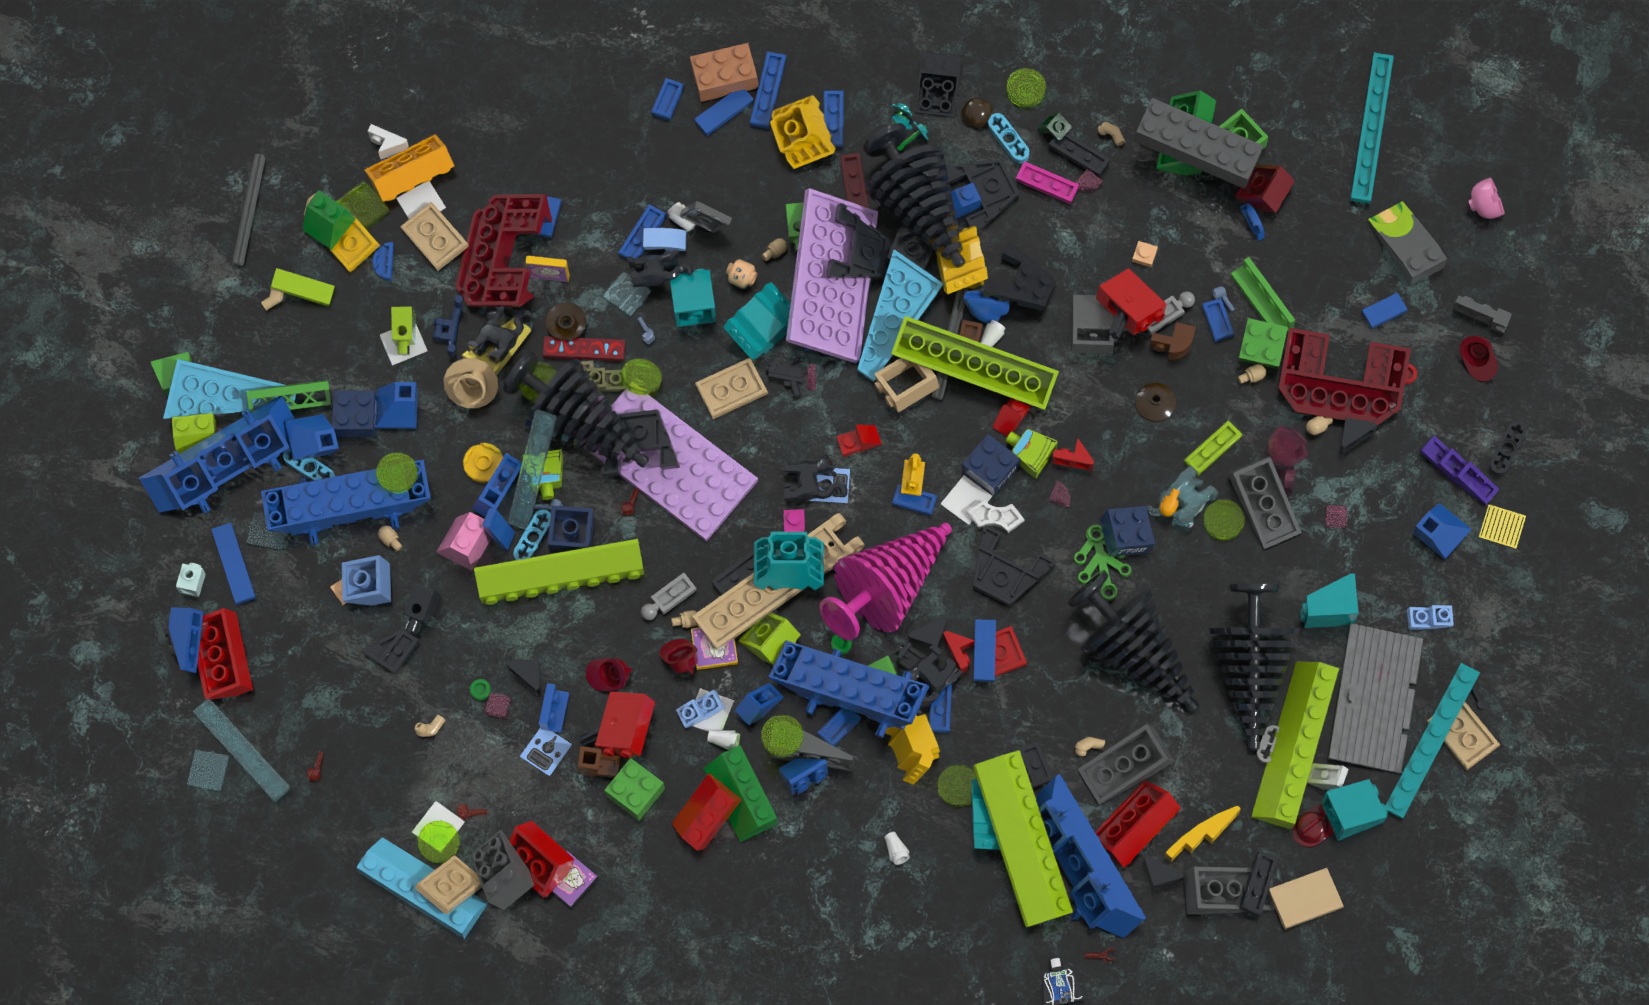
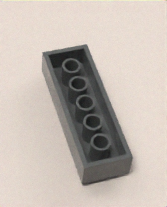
[1134,98,1263,189]

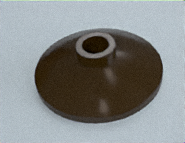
[546,303,586,341]
[1135,383,1176,422]

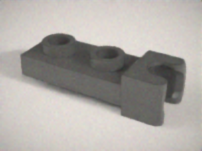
[1453,296,1512,334]

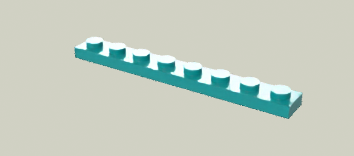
[1350,53,1394,204]
[1386,663,1480,820]

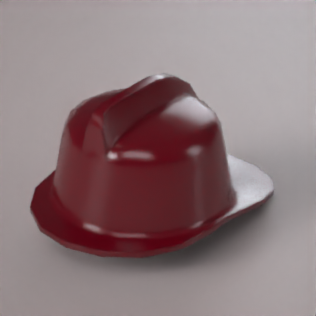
[1459,336,1498,381]
[659,639,698,674]
[585,658,632,691]
[1292,804,1334,847]

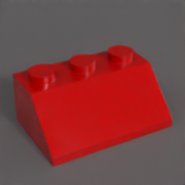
[672,773,742,851]
[509,821,575,897]

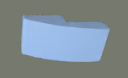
[643,228,686,251]
[1407,605,1454,629]
[676,690,725,728]

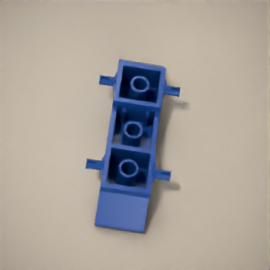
[139,395,295,513]
[261,460,431,546]
[769,640,929,738]
[1036,774,1146,938]

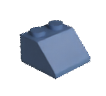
[342,555,391,605]

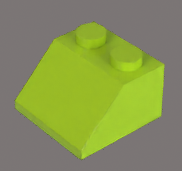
[172,413,217,454]
[739,613,801,666]

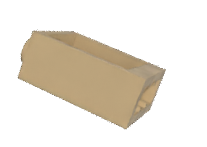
[874,358,939,412]

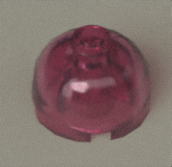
[1267,425,1309,467]

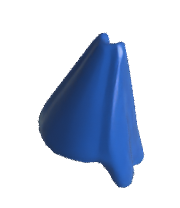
[963,287,1009,323]

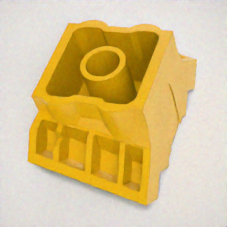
[770,95,836,169]
[936,225,988,294]
[885,714,940,785]

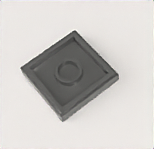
[679,201,732,233]

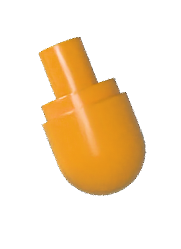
[1159,488,1180,517]

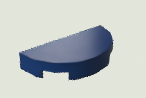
[1240,203,1265,241]
[372,242,394,282]

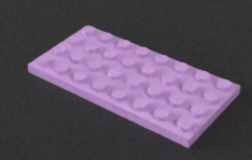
[786,188,878,363]
[585,383,758,542]

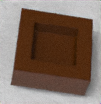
[960,320,983,342]

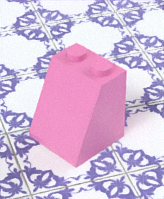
[436,512,492,571]

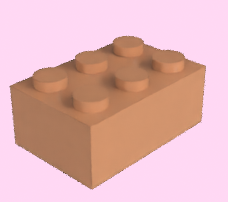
[690,43,758,102]

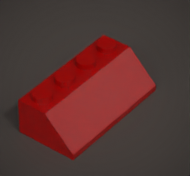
[197,608,253,700]
[1095,780,1181,868]

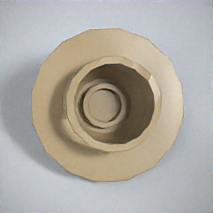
[444,358,498,408]

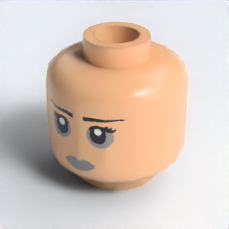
[726,259,757,289]

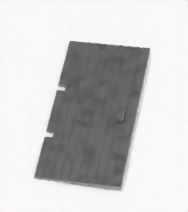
[1328,623,1423,774]

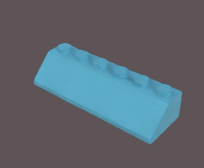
[357,838,488,939]

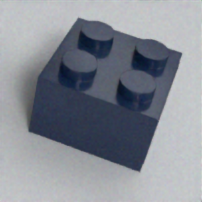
[332,391,377,437]
[962,434,1020,496]
[548,505,594,553]
[1100,506,1155,557]

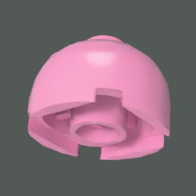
[1469,178,1505,219]

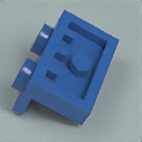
[539,683,569,733]

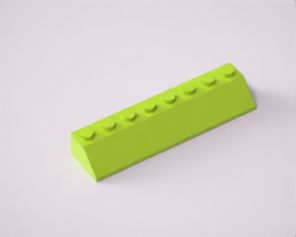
[891,316,1059,410]
[474,539,644,605]
[1251,661,1339,830]
[973,750,1073,927]

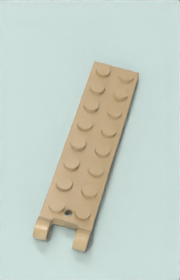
[692,513,865,650]

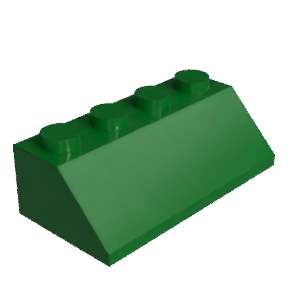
[1156,90,1216,176]
[703,745,778,842]

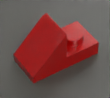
[992,398,1031,437]
[836,425,882,457]
[1052,439,1094,471]
[943,631,975,674]

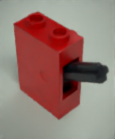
[1096,268,1167,339]
[579,692,655,758]

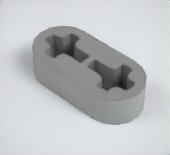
[1256,725,1280,764]

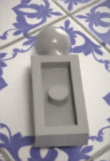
[1147,291,1195,335]
[641,573,697,620]

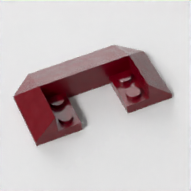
[455,194,553,307]
[1279,328,1411,425]

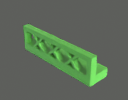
[1230,257,1295,332]
[246,380,331,412]

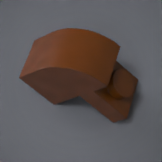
[1150,322,1196,360]
[577,746,620,778]

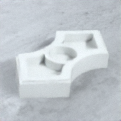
[967,500,1024,533]

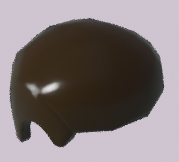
[961,98,993,128]

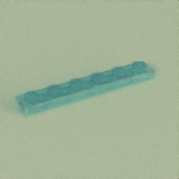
[508,410,557,530]
[193,699,291,802]

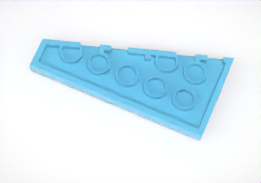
[857,250,943,382]
[163,359,296,419]

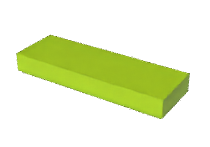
[270,268,335,306]
[1184,421,1243,476]

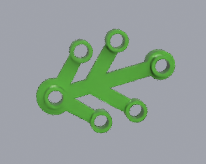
[1074,525,1131,601]

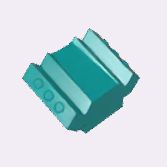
[723,282,791,360]
[754,532,824,590]
[971,779,1000,850]

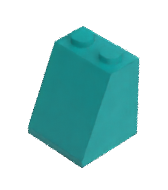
[670,269,717,327]
[1300,573,1359,628]
[1321,779,1388,841]

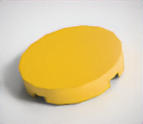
[463,443,503,484]

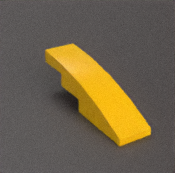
[1164,806,1241,863]

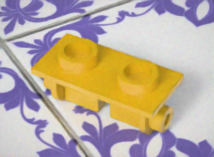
[901,454,925,496]

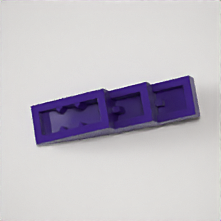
[1419,435,1499,505]

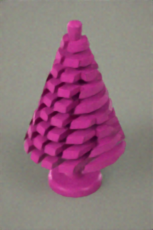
[819,522,952,641]

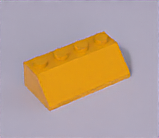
[365,134,454,202]

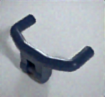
[432,295,463,357]

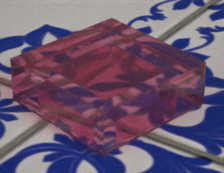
[1325,505,1347,528]
[485,692,511,718]

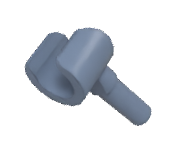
[1212,286,1235,312]
[637,317,655,344]
[532,499,563,512]

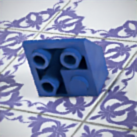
[375,382,418,429]
[284,414,339,461]
[1413,503,1472,560]
[779,758,828,795]

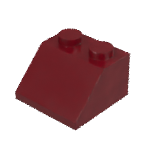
[1235,164,1295,213]

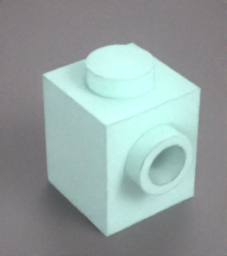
[176,563,206,597]

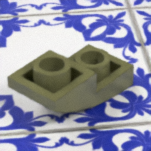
[584,368,626,392]

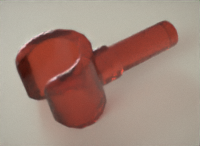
[622,488,639,515]
[307,752,324,780]
[456,804,487,819]
[1085,948,1116,962]

